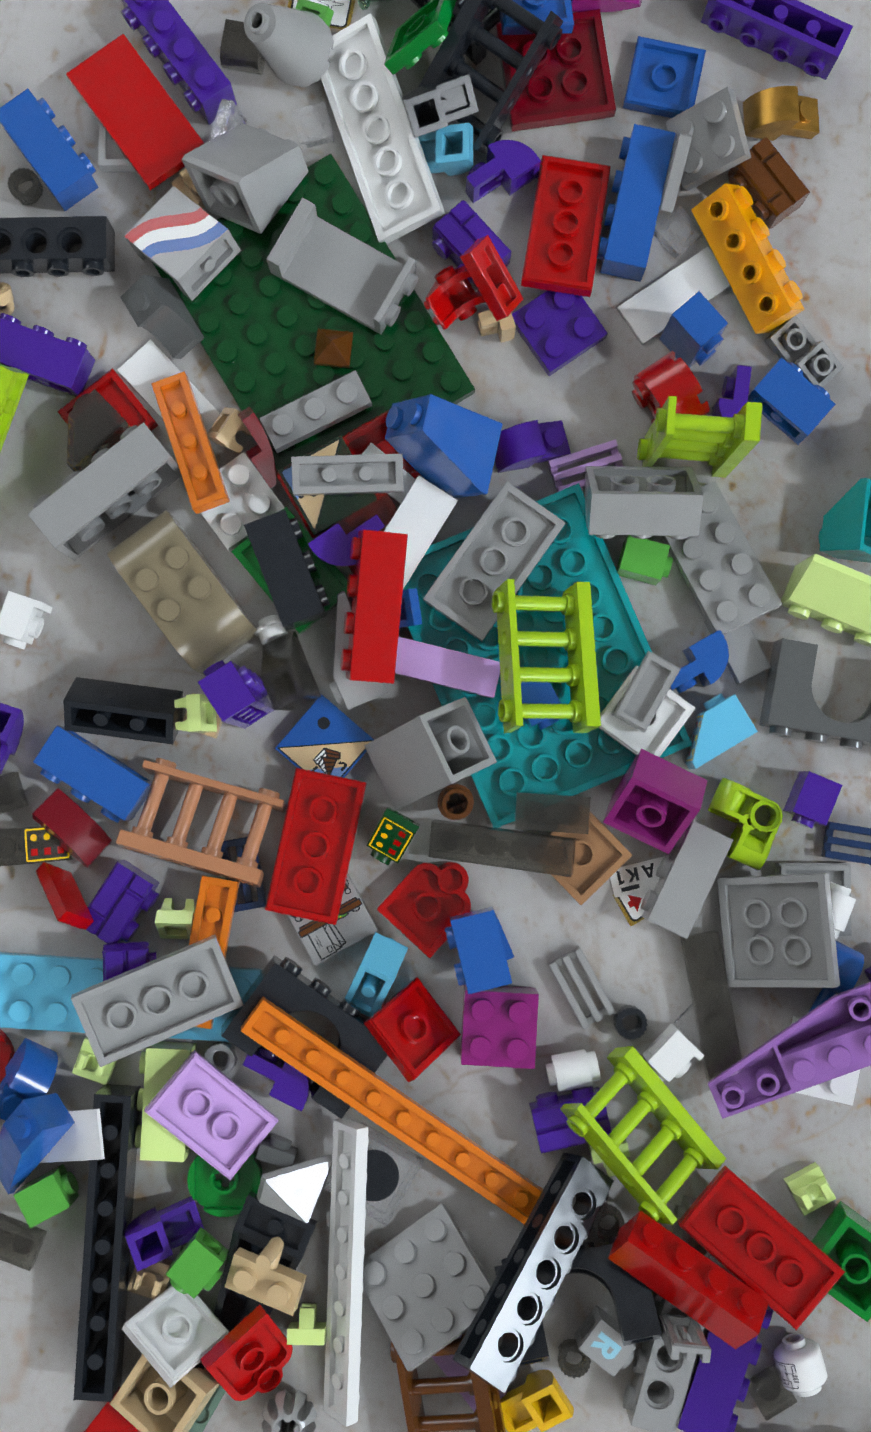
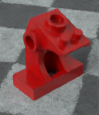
[424,235,524,330]

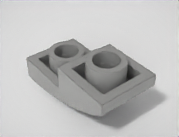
[765,316,844,387]

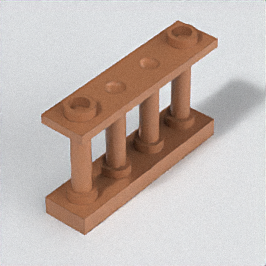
[116,758,286,888]

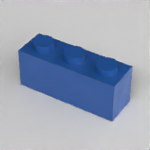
[0,88,99,211]
[33,725,152,823]

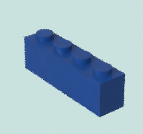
[597,124,676,282]

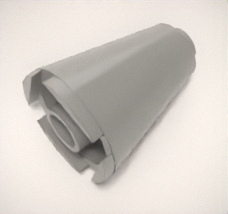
[244,3,334,87]

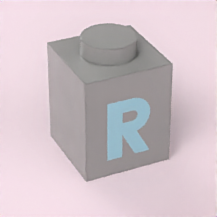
[575,1305,636,1377]

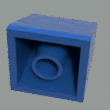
[385,394,503,498]

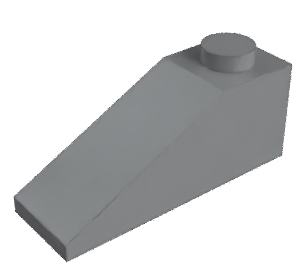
[330,591,388,710]

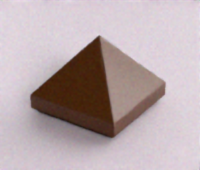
[314,328,353,369]

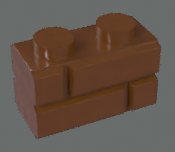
[727,137,810,229]

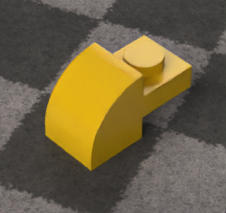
[500,1370,574,1432]

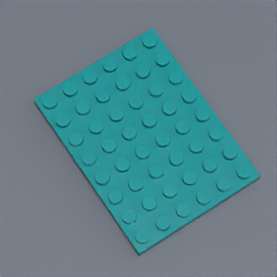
[403,483,692,829]

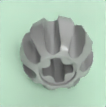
[261,1389,317,1432]

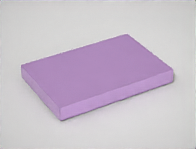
[145,1050,279,1180]

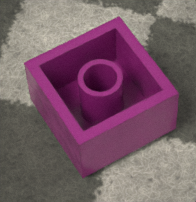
[603,749,708,854]
[460,985,539,1069]

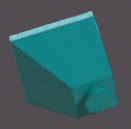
[818,478,871,563]

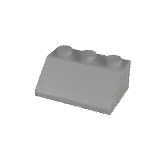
[585,466,704,539]

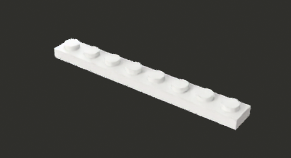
[323,1117,369,1427]

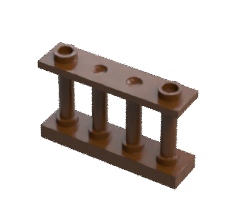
[390,1331,506,1432]

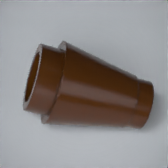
[438,784,474,820]

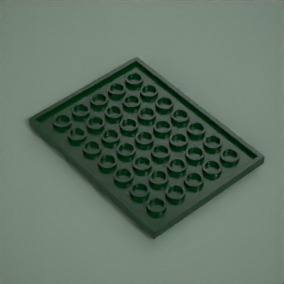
[152,154,475,473]

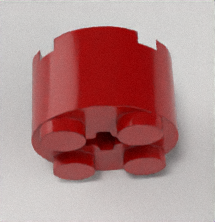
[631,351,710,424]

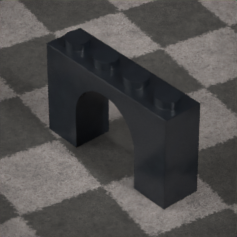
[221,955,388,1119]
[494,1236,662,1366]

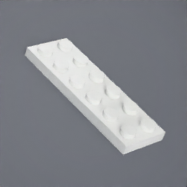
[321,13,445,244]

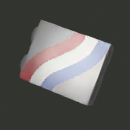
[124,186,241,301]

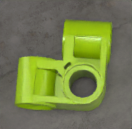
[708,777,783,871]

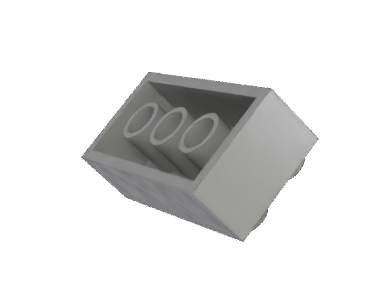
[28,422,182,561]

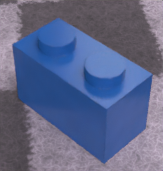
[660,291,728,368]
[748,357,836,445]
[445,907,512,994]

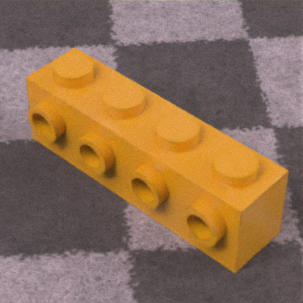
[691,183,805,334]

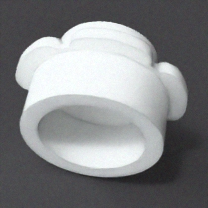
[254,615,288,645]

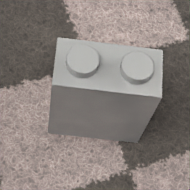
[182,123,309,234]
[364,697,497,811]

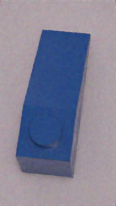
[0,1093,75,1195]

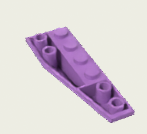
[708,982,871,1119]

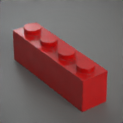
[340,529,408,684]
[608,1210,769,1350]

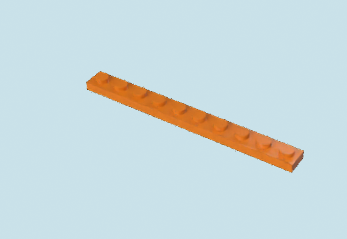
[241,997,543,1225]

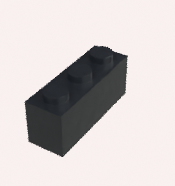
[244,509,330,631]
[63,677,183,745]

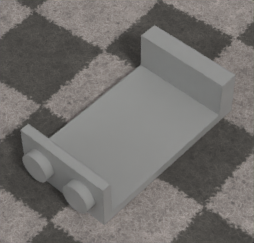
[267,197,419,334]

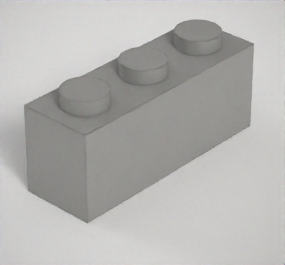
[641,821,733,939]

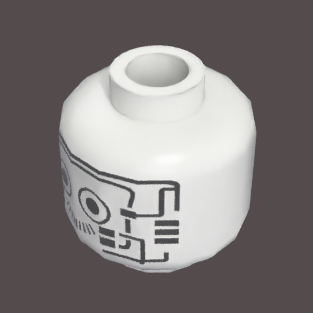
[773,1333,828,1397]

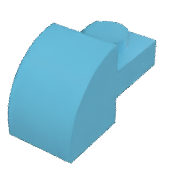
[418,123,473,176]

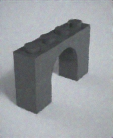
[759,638,871,750]

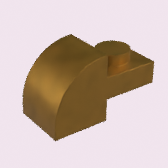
[743,86,820,141]

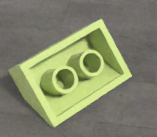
[781,554,871,647]

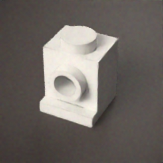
[0,591,53,650]
[642,1023,705,1082]

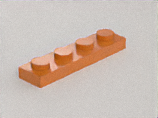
[151,371,230,514]
[189,876,240,1029]

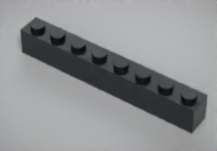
[73,1084,141,1402]

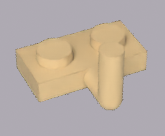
[225,1237,307,1316]

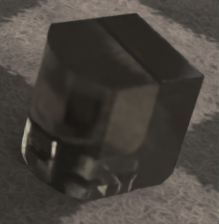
[220,19,265,75]

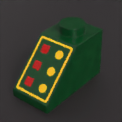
[366,807,420,865]

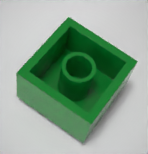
[811,1201,871,1322]

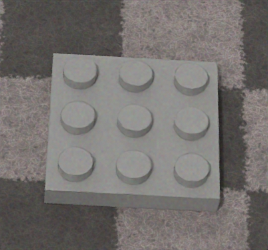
[717,873,840,988]
[363,1203,492,1371]

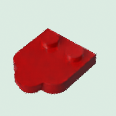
[376,862,471,959]
[200,1305,293,1401]

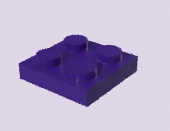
[512,290,608,376]

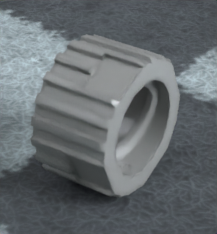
[204,1042,238,1075]

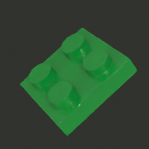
[384,0,456,75]

